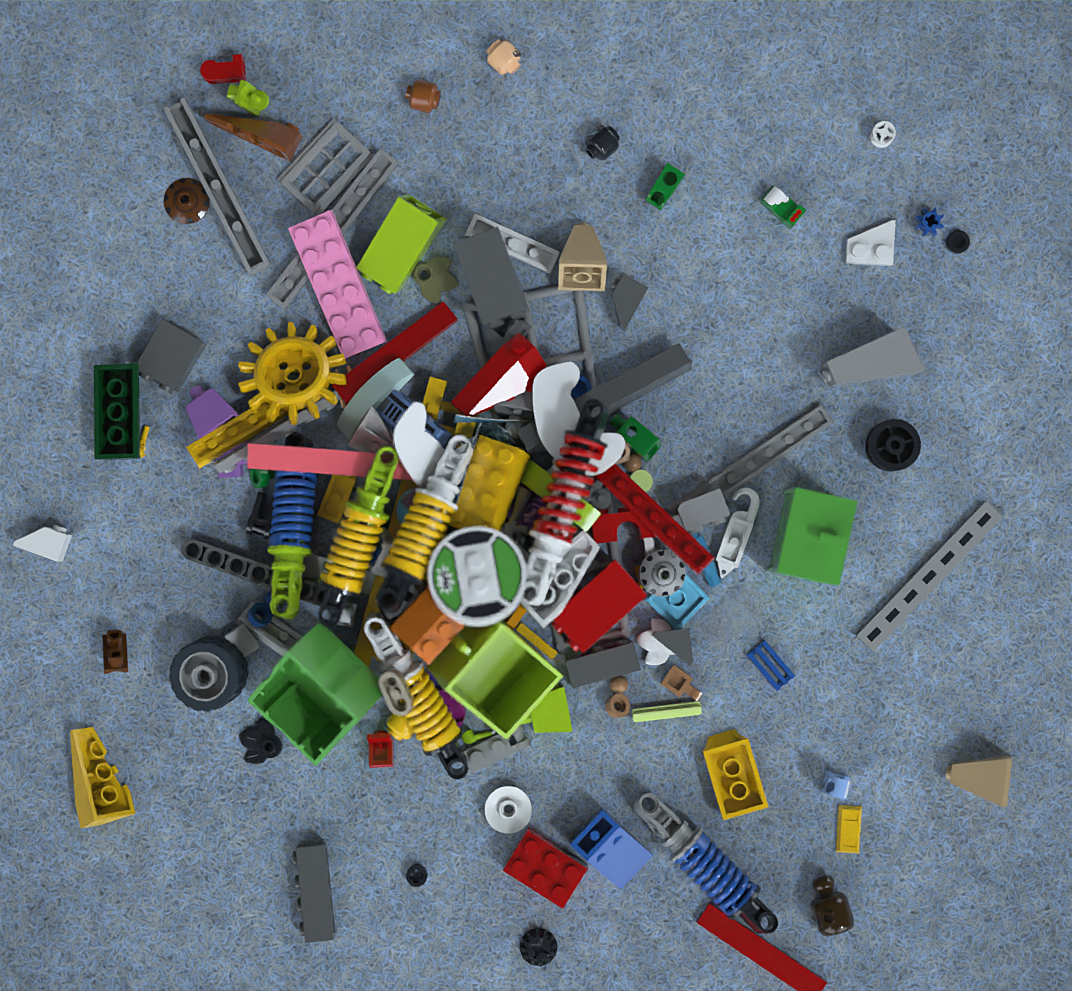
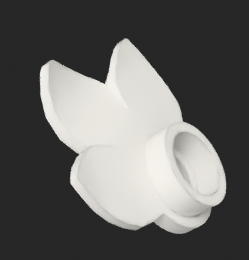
[636,619,675,665]

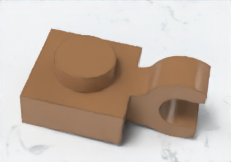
[660,665,703,701]

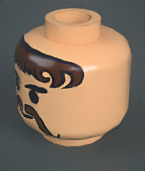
[487,39,521,75]

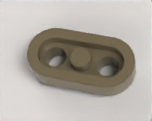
[379,668,414,716]

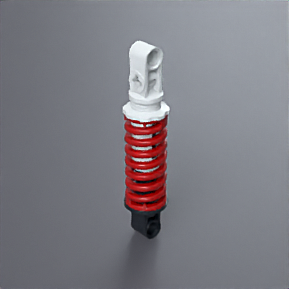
[521,399,609,606]

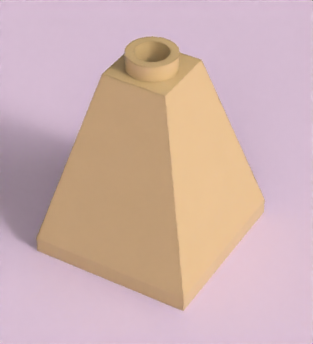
[558,223,607,291]
[946,755,1012,807]

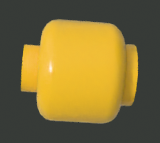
[386,713,414,741]

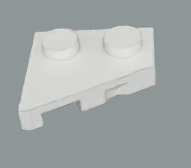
[845,220,896,266]
[348,406,398,454]

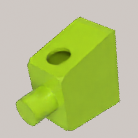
[520,686,573,733]

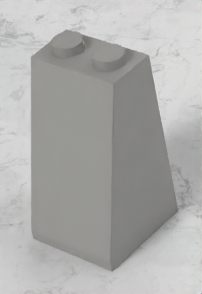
[819,327,925,387]

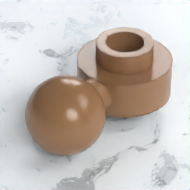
[615,443,642,472]
[605,675,630,718]

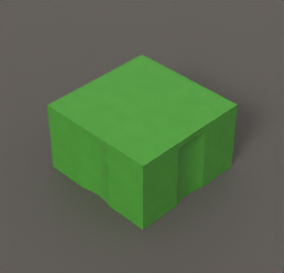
[247,622,383,766]

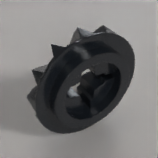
[520,928,557,967]

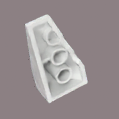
[520,530,600,628]

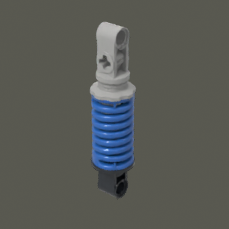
[633,793,778,934]

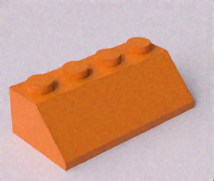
[389,585,465,665]

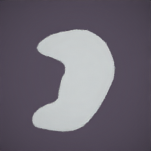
[532,362,625,476]
[394,402,478,489]

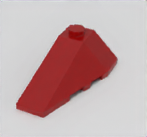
[451,333,548,417]

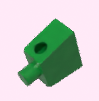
[610,413,662,463]

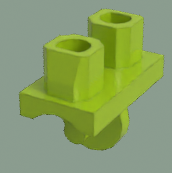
[227,80,269,117]

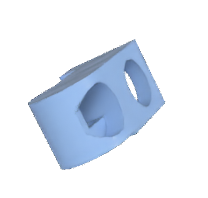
[821,771,850,799]

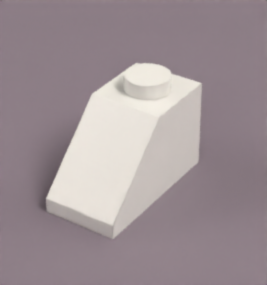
[13,524,72,562]

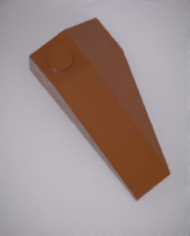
[204,113,303,162]

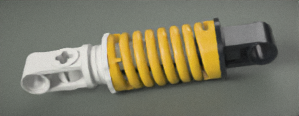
[376,435,473,614]
[364,612,468,779]

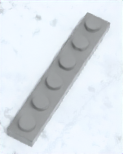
[212,390,341,474]

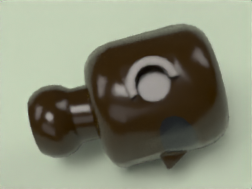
[810,875,854,936]

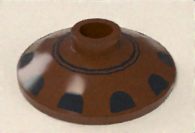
[163,178,210,224]

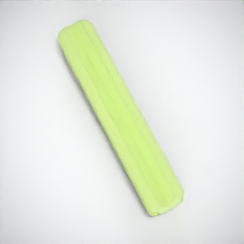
[632,701,702,722]

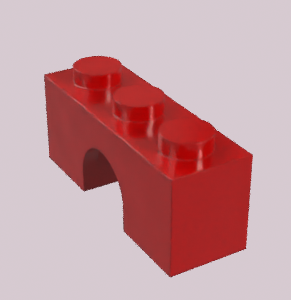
[590,507,656,544]

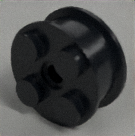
[865,419,921,472]

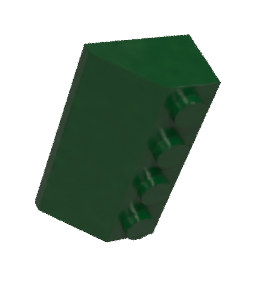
[94,363,140,461]

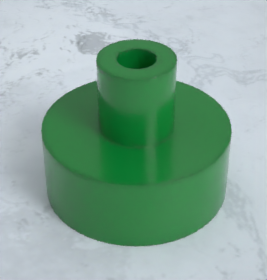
[250,469,274,488]

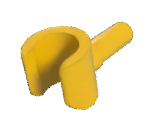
[140,426,150,458]

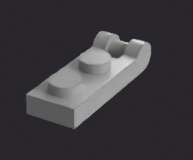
[463,725,531,773]

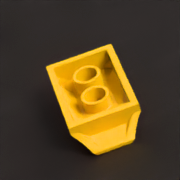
[703,729,769,820]

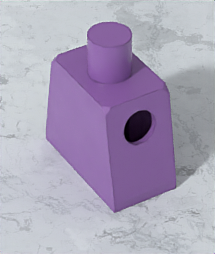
[186,386,239,439]

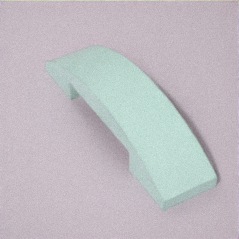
[337,358,414,441]

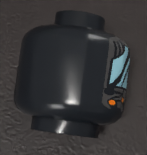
[585,125,620,160]

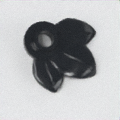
[239,718,283,765]

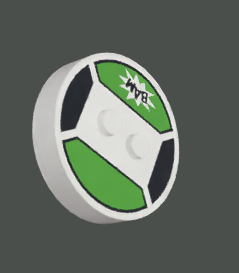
[428,527,526,626]

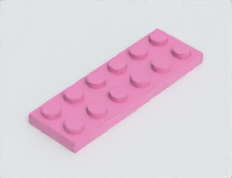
[288,210,387,358]

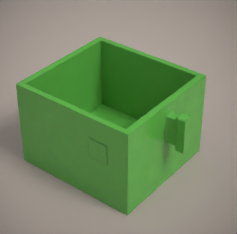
[766,487,858,586]

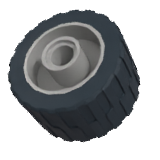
[169,636,249,712]

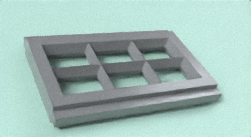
[277,119,374,216]

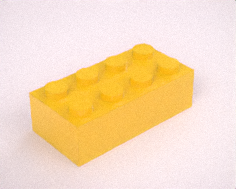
[445,435,530,532]

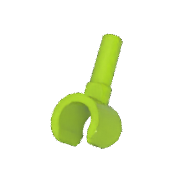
[461,729,495,744]

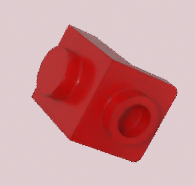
[367,730,394,768]

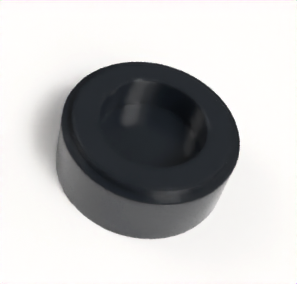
[945,230,970,254]

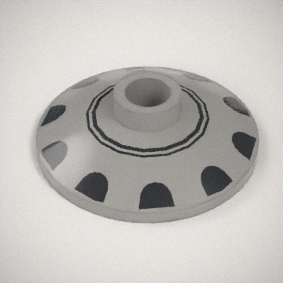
[639,549,686,597]

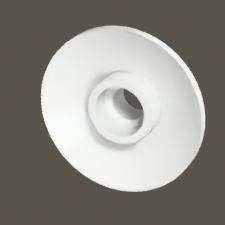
[485,786,532,834]

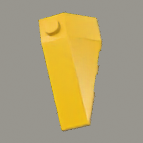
[70,727,136,828]

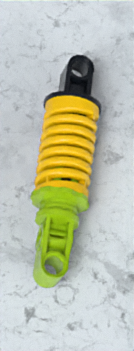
[317,445,399,627]

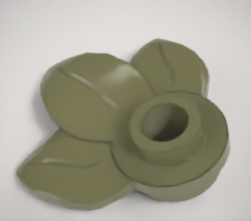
[412,257,458,303]

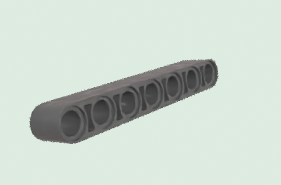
[181,539,326,606]

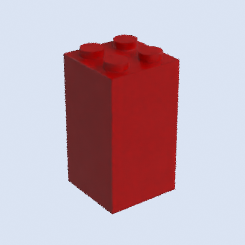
[551,559,648,653]

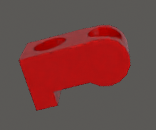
[200,54,246,84]

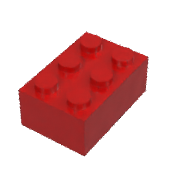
[502,827,588,909]

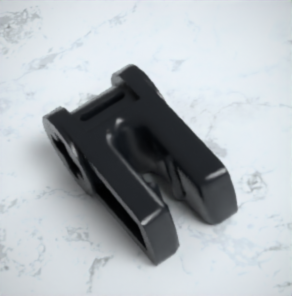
[246,492,275,540]

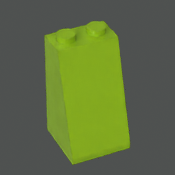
[356,194,448,294]

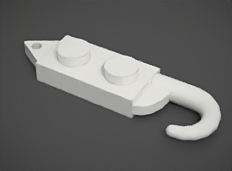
[715,488,760,578]

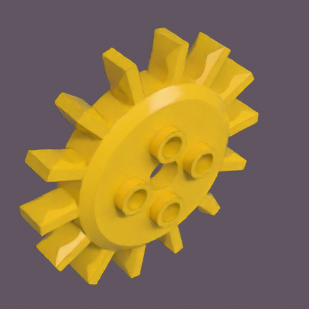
[238,322,347,425]

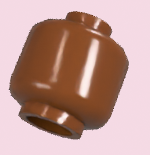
[405,79,441,113]

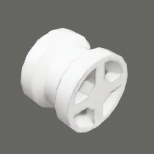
[870,121,896,148]

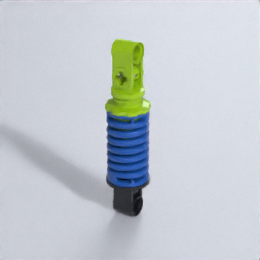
[267,432,319,620]

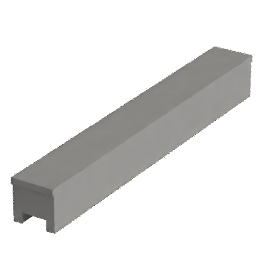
[163,98,271,276]

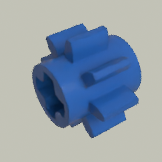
[914,208,944,237]

